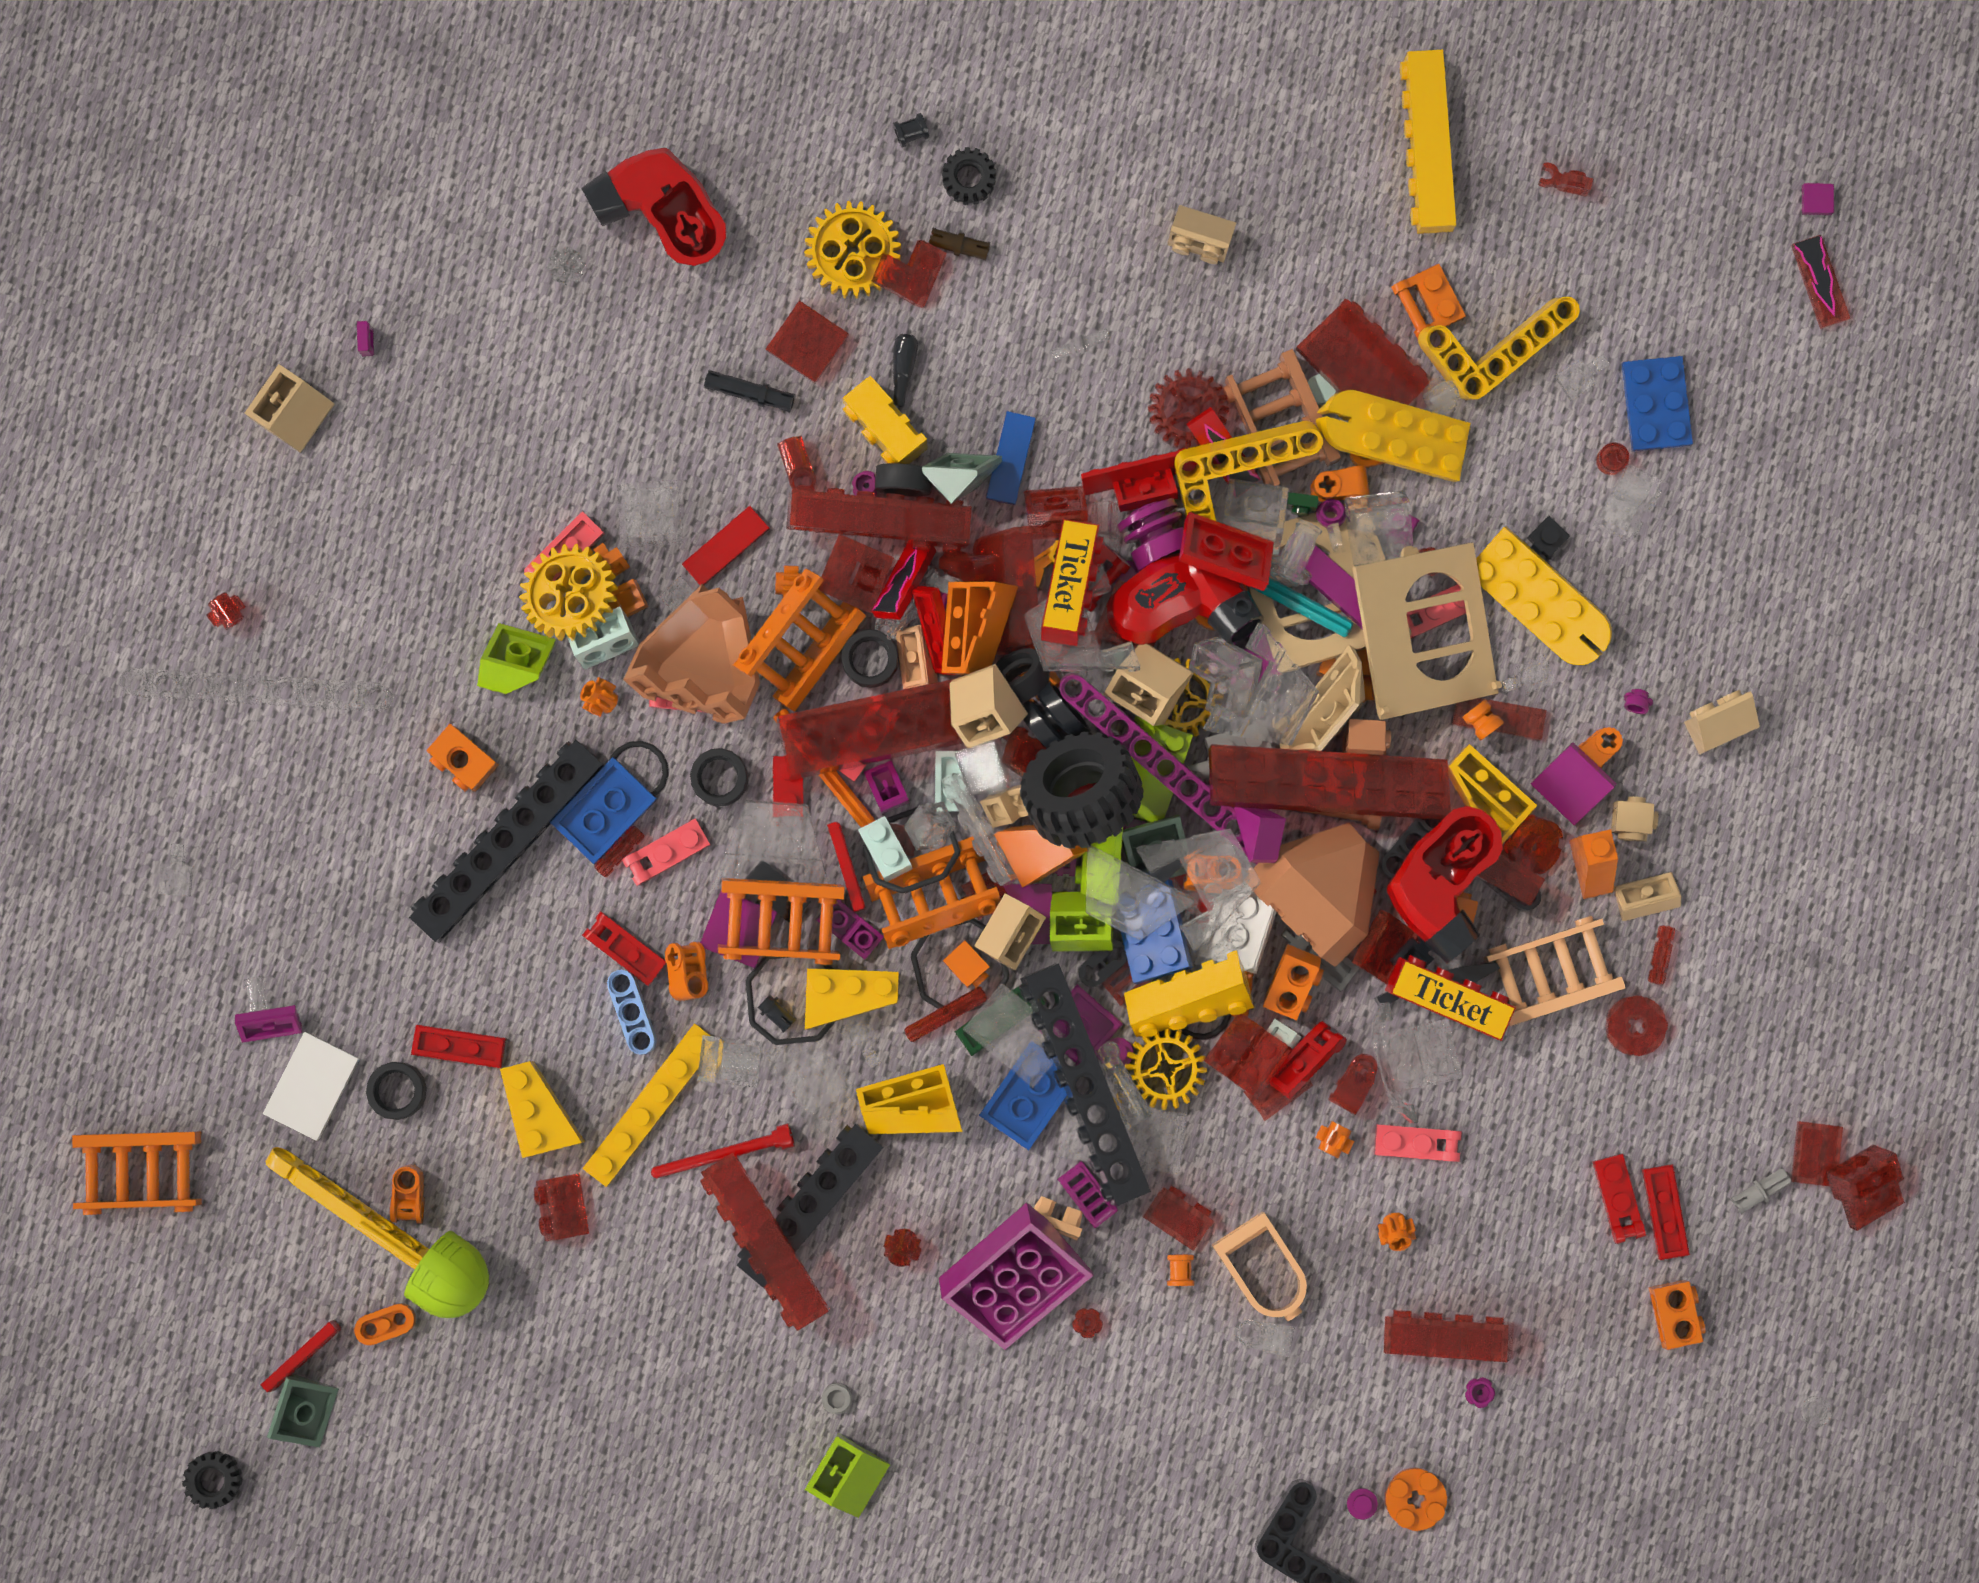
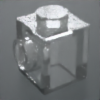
[904,802,957,851]

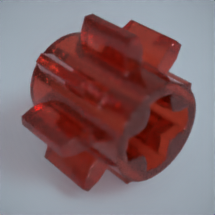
[206,592,246,630]
[883,1229,922,1267]

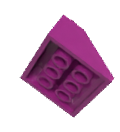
[939,1202,1094,1350]

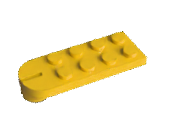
[1316,390,1471,482]
[1476,526,1612,665]

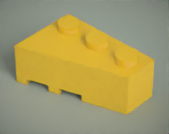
[842,376,928,464]
[1445,744,1537,844]
[805,968,899,1030]
[500,1061,585,1158]
[856,1064,963,1134]

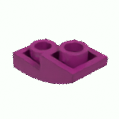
[816,899,884,960]

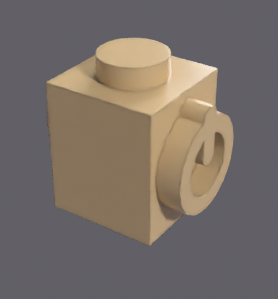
[1611,797,1658,842]

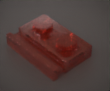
[1791,1121,1843,1187]

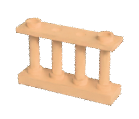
[1483,916,1626,1026]

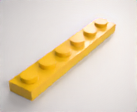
[582,1023,719,1187]

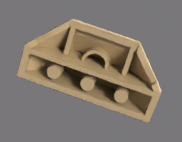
[1275,645,1365,753]

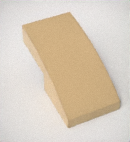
[980,784,1028,828]

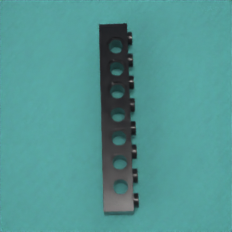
[409,740,604,943]
[1019,963,1151,1206]

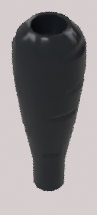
[893,334,918,407]

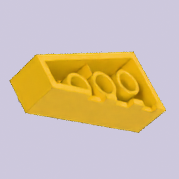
[1124,950,1254,1037]

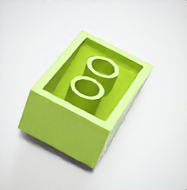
[1131,716,1193,823]

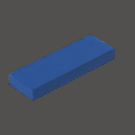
[986,411,1036,506]

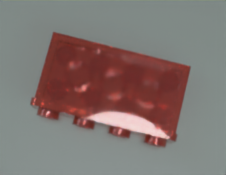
[1295,299,1429,405]

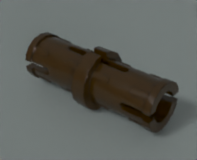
[928,227,991,261]

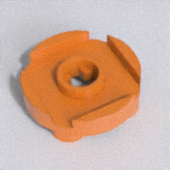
[1385,1468,1447,1531]

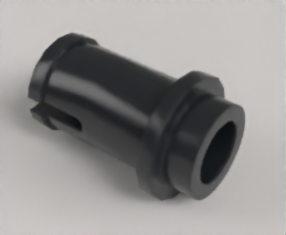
[757,995,797,1033]

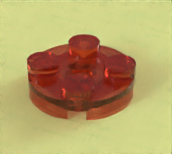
[1504,814,1563,877]
[1605,995,1668,1056]

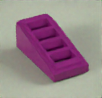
[1057,1161,1118,1229]

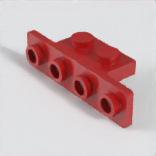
[1081,447,1197,512]

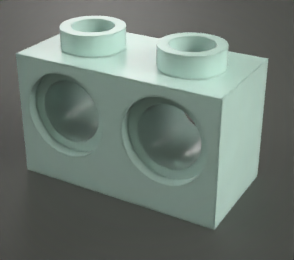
[566,606,639,670]

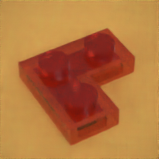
[871,240,947,308]

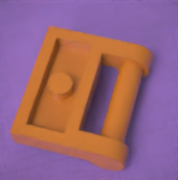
[1391,264,1466,340]

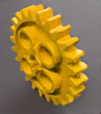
[804,201,901,299]
[519,544,618,641]

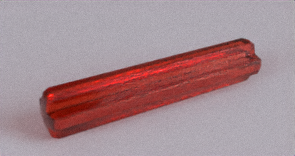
[904,986,988,1042]

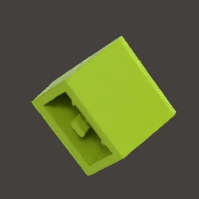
[1050,892,1113,952]
[805,1433,890,1518]

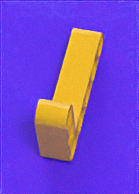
[1418,296,1580,400]
[1175,421,1323,521]

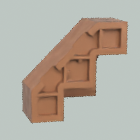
[623,584,760,724]
[1243,823,1380,967]

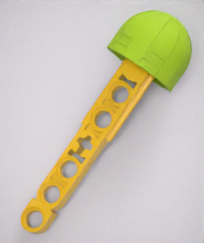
[265,1147,489,1318]

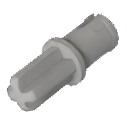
[1731,1169,1791,1215]

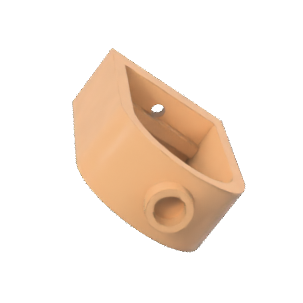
[1212,1212,1307,1321]

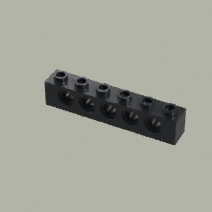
[737,1123,884,1289]

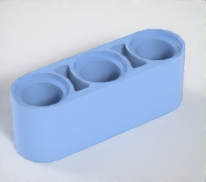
[607,969,657,1055]

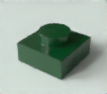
[1285,492,1318,516]

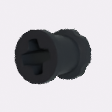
[893,113,930,148]

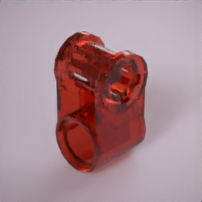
[1328,1054,1378,1115]

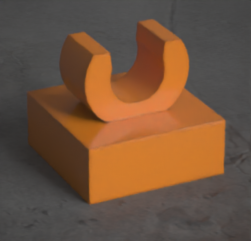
[593,543,630,576]

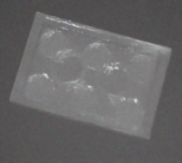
[963,983,1064,1088]

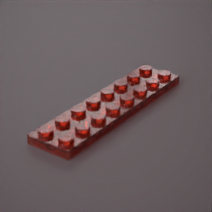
[1208,744,1451,820]

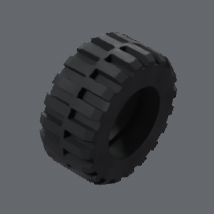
[1020,732,1144,849]

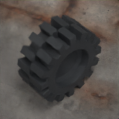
[942,147,996,205]
[182,1451,242,1510]

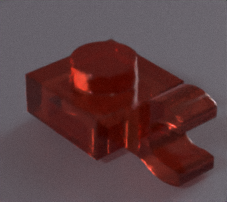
[1538,162,1593,197]

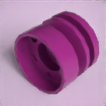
[1117,498,1184,572]

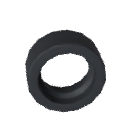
[875,463,932,497]
[841,629,899,688]
[996,648,1050,703]
[690,748,749,807]
[366,1062,427,1120]

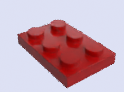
[1179,512,1274,591]

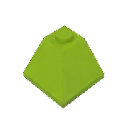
[477,623,556,694]

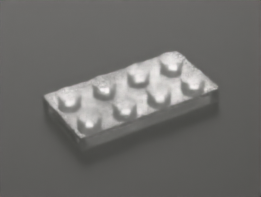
[1058,1097,1187,1174]

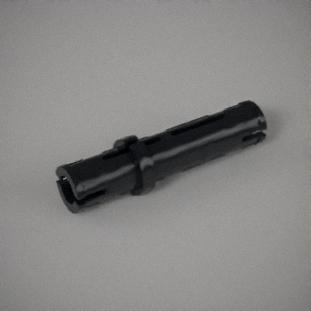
[704,370,795,413]

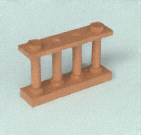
[1222,348,1341,490]

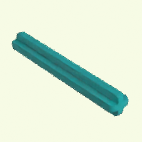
[1250,577,1353,637]

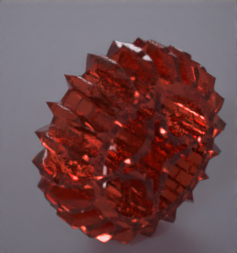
[1148,368,1229,449]

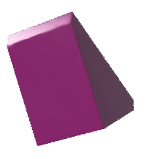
[864,760,910,815]
[1234,805,1286,863]

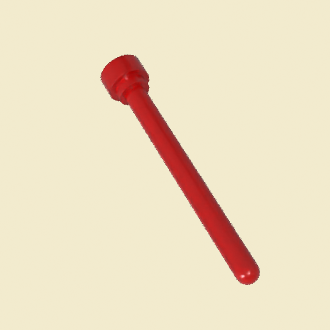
[651,1123,795,1178]

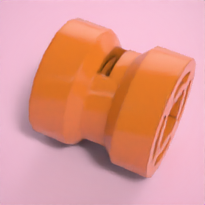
[1462,699,1504,741]

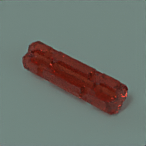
[594,826,645,877]
[1648,925,1676,985]

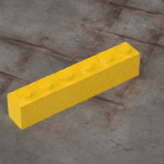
[1400,49,1456,234]

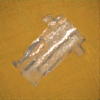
[1270,520,1322,588]

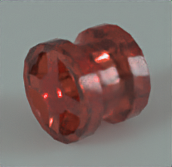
[1596,442,1630,475]

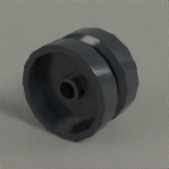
[1021,680,1091,749]

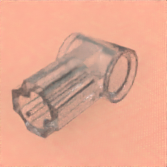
[1091,501,1119,561]

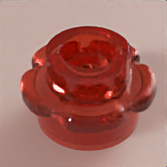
[1072,1308,1103,1338]

